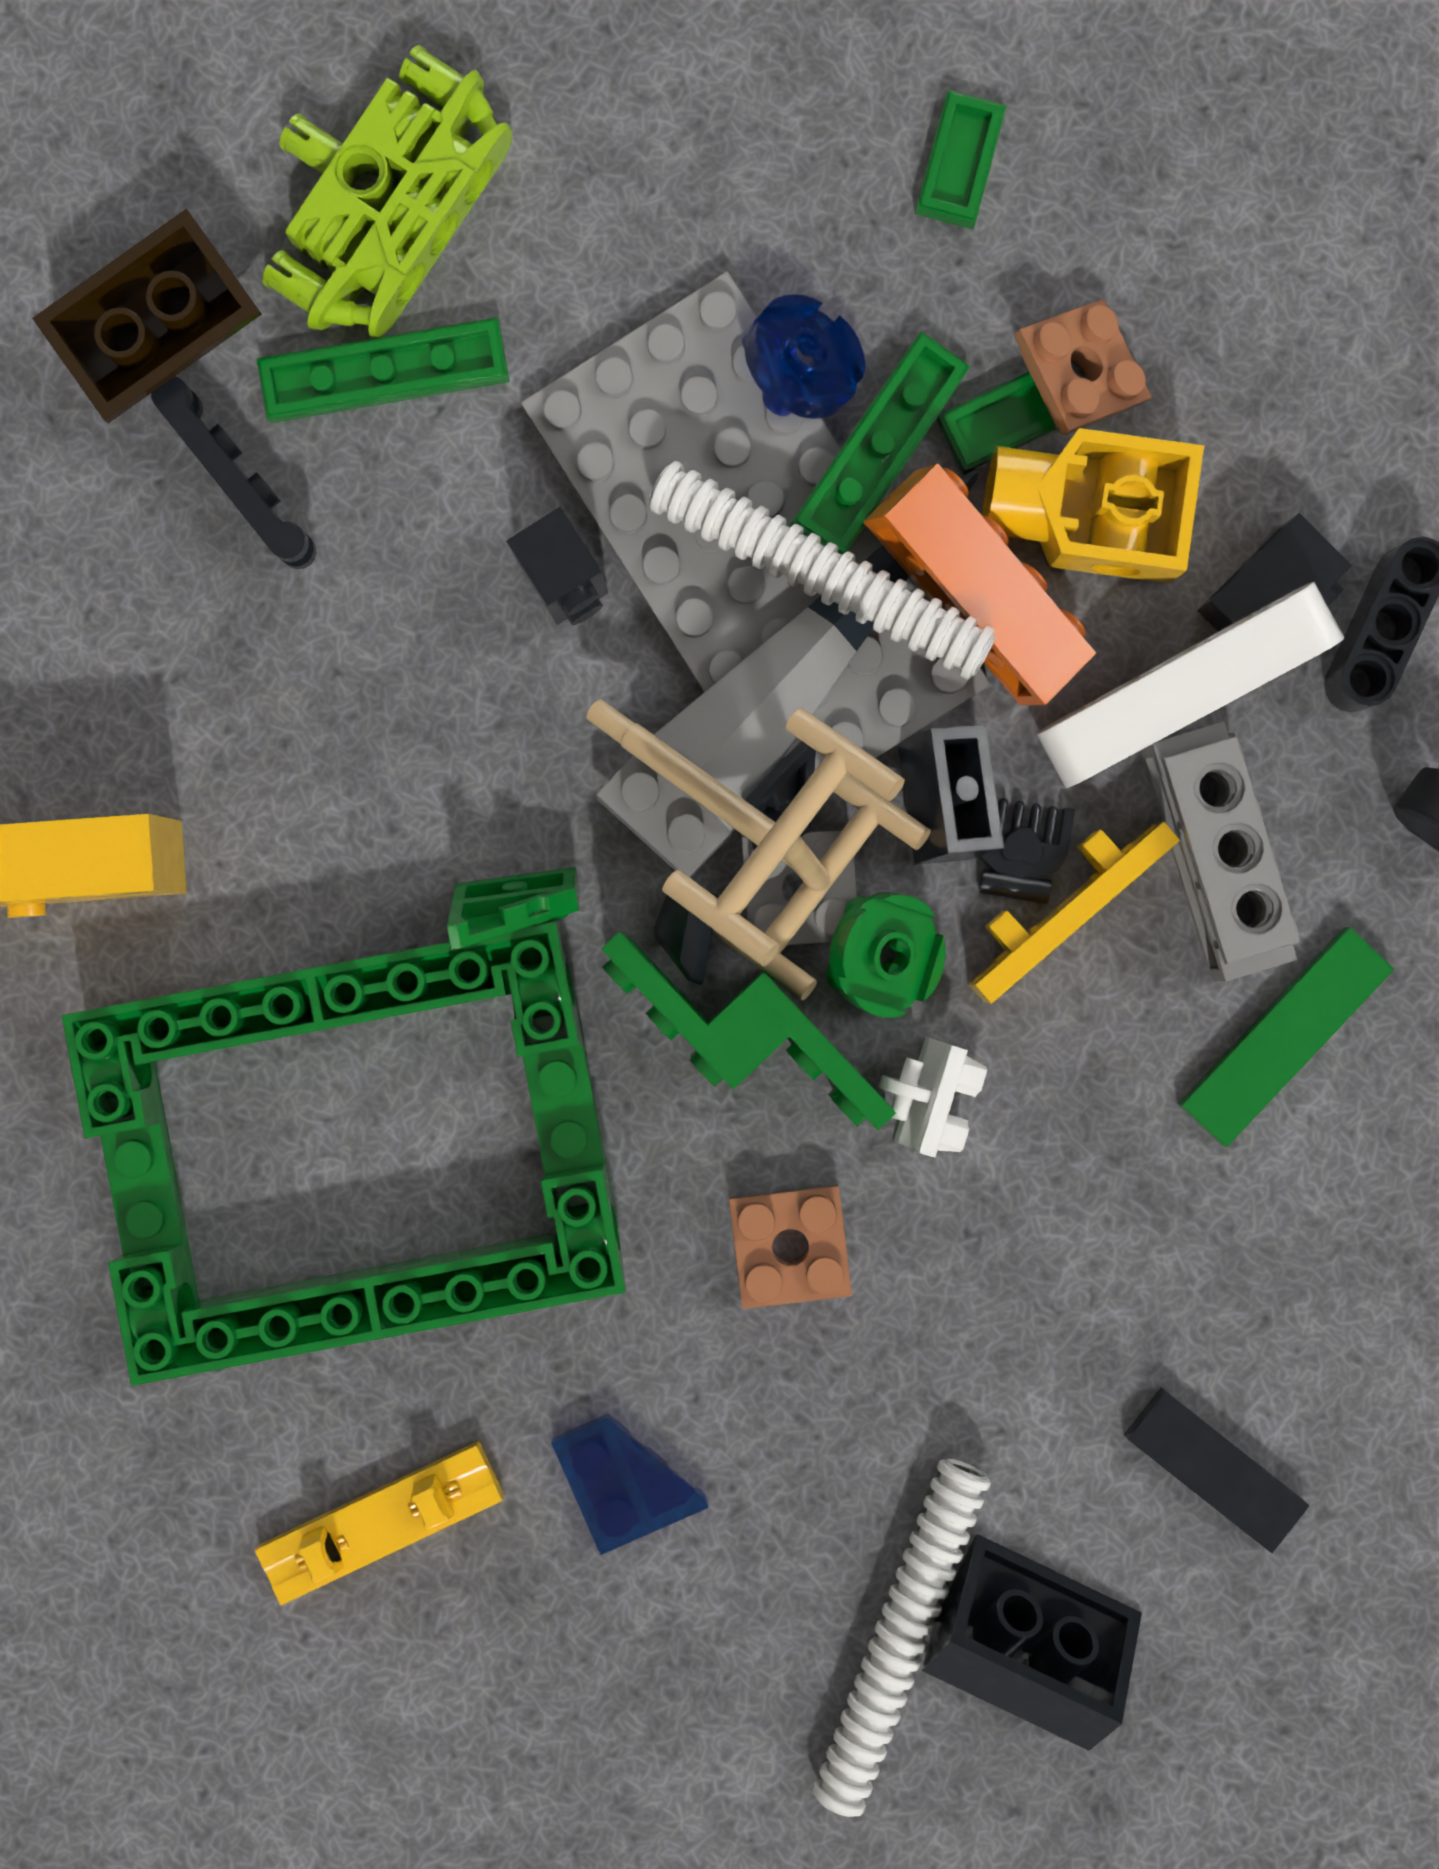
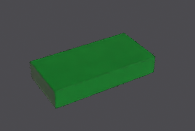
[915,90,1007,230]
[937,372,1058,474]

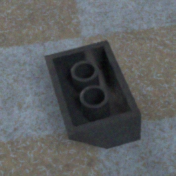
[921,1534,1142,1751]

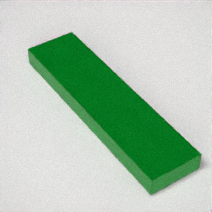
[256,317,510,423]
[788,331,971,555]
[1178,927,1395,1148]

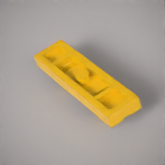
[968,822,1180,1004]
[254,1440,505,1606]

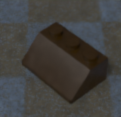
[32,208,262,424]

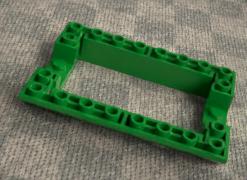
[61,922,626,1386]

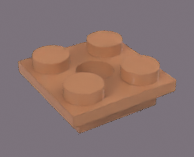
[1014,299,1152,435]
[729,1185,852,1309]

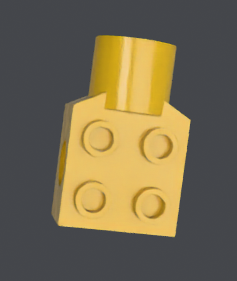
[982,428,1204,584]

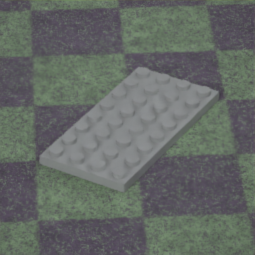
[521,271,991,770]

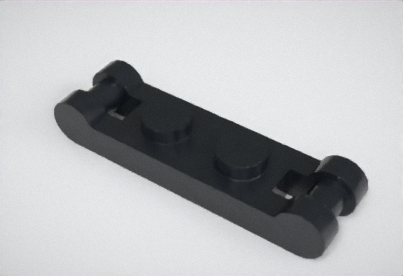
[151,376,317,569]

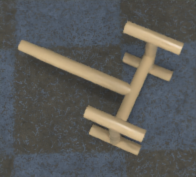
[586,699,931,1000]

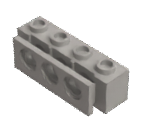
[1141,721,1300,982]

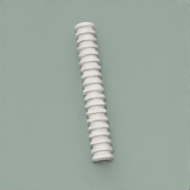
[650,461,996,680]
[812,1458,991,1817]

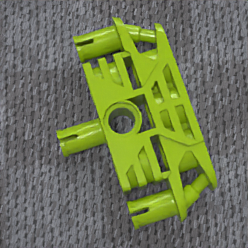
[262,45,513,337]

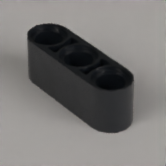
[1324,536,1439,712]

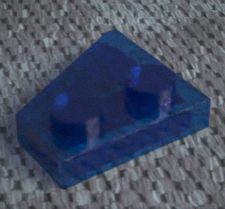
[551,1413,709,1555]

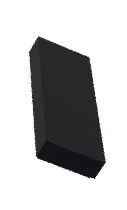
[1123,1387,1310,1553]

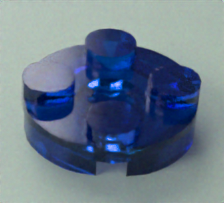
[742,294,866,419]

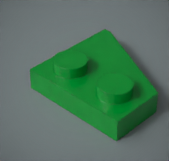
[447,867,580,950]

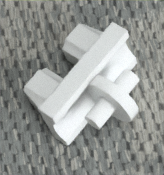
[879,1036,987,1158]

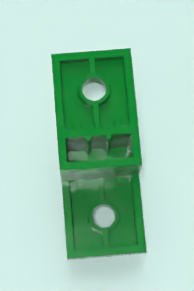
[601,931,896,1130]

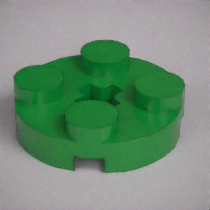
[826,892,946,1018]

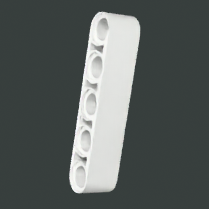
[1036,582,1344,788]

